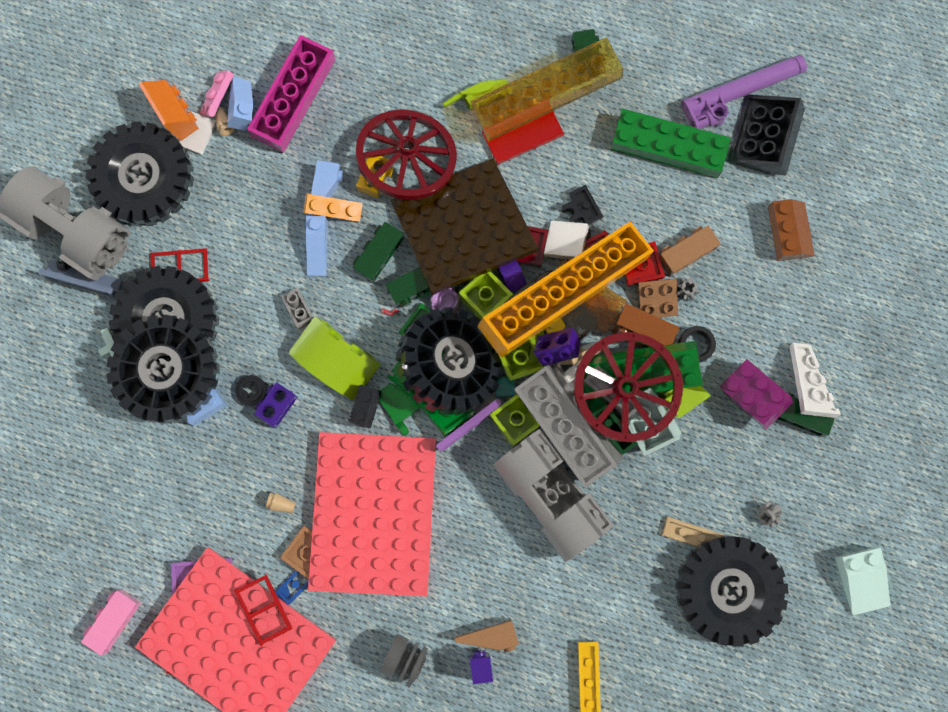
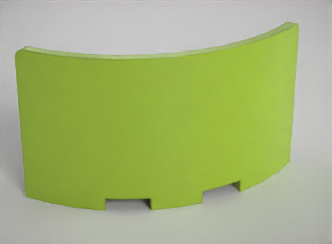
[289,316,381,400]

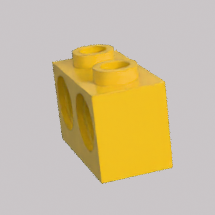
[356,156,394,199]

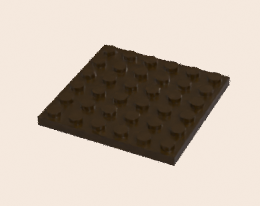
[390,158,538,295]

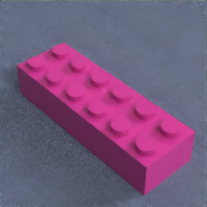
[247,35,336,153]

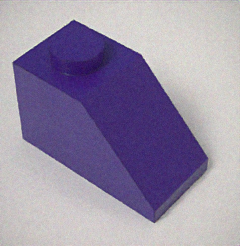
[497,260,528,293]

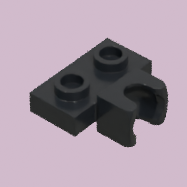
[561,185,603,226]

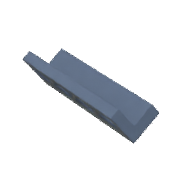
[38,260,123,298]

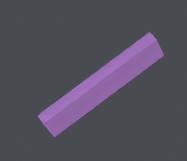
[436,398,502,453]

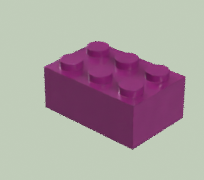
[720,359,793,430]

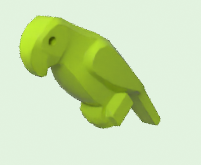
[443,79,511,111]

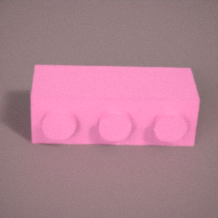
[81,590,141,656]

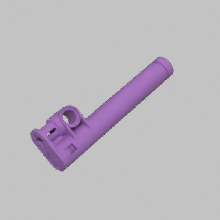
[681,55,807,129]

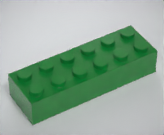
[610,108,731,179]
[583,341,703,402]

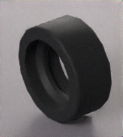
[678,326,716,363]

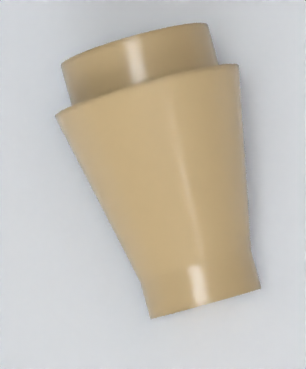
[215,107,235,136]
[265,492,296,514]

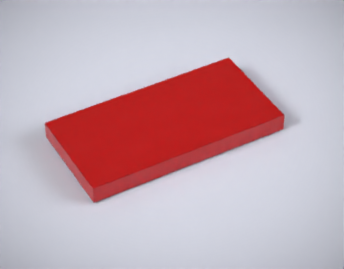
[482,102,564,165]

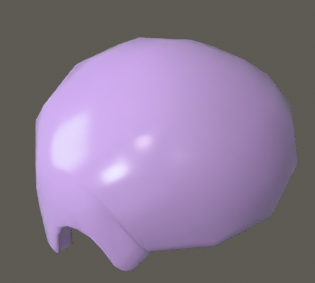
[431,288,460,312]

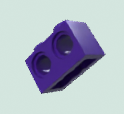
[534,327,581,366]
[254,382,298,428]
[470,650,493,685]

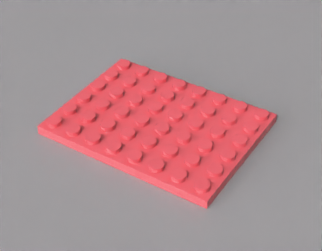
[308,432,436,597]
[135,547,337,712]

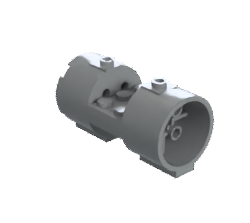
[0,166,131,281]
[493,429,614,562]

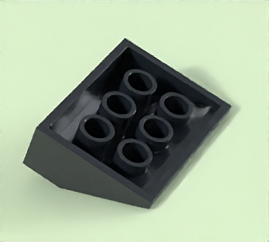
[727,94,805,176]

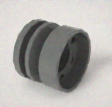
[379,633,428,688]

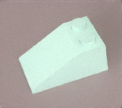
[620,387,681,456]
[835,548,891,616]

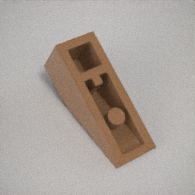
[454,620,519,652]

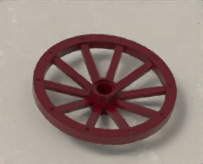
[355,109,457,200]
[573,332,683,442]

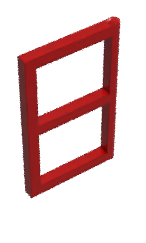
[150,248,210,282]
[234,574,293,646]

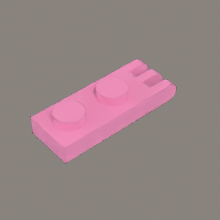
[200,70,234,117]

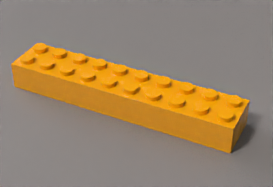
[477,221,654,358]

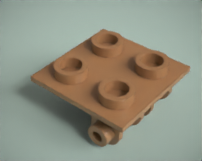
[637,279,678,318]

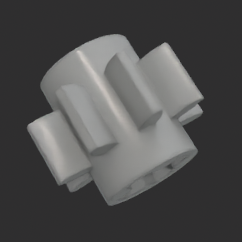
[677,277,700,301]
[757,501,783,528]

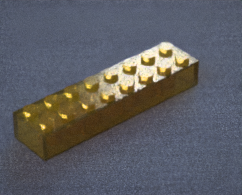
[470,37,623,142]

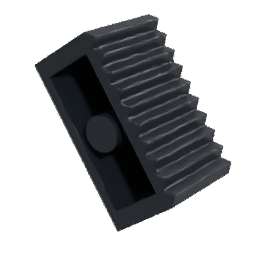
[349,385,382,428]

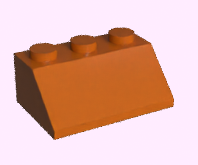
[139,80,199,141]

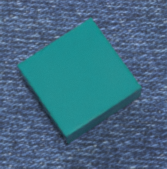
[495,377,515,397]

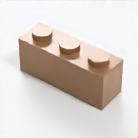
[660,225,721,277]

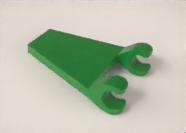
[379,383,428,436]

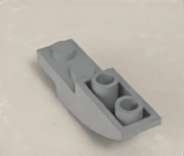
[281,288,314,334]

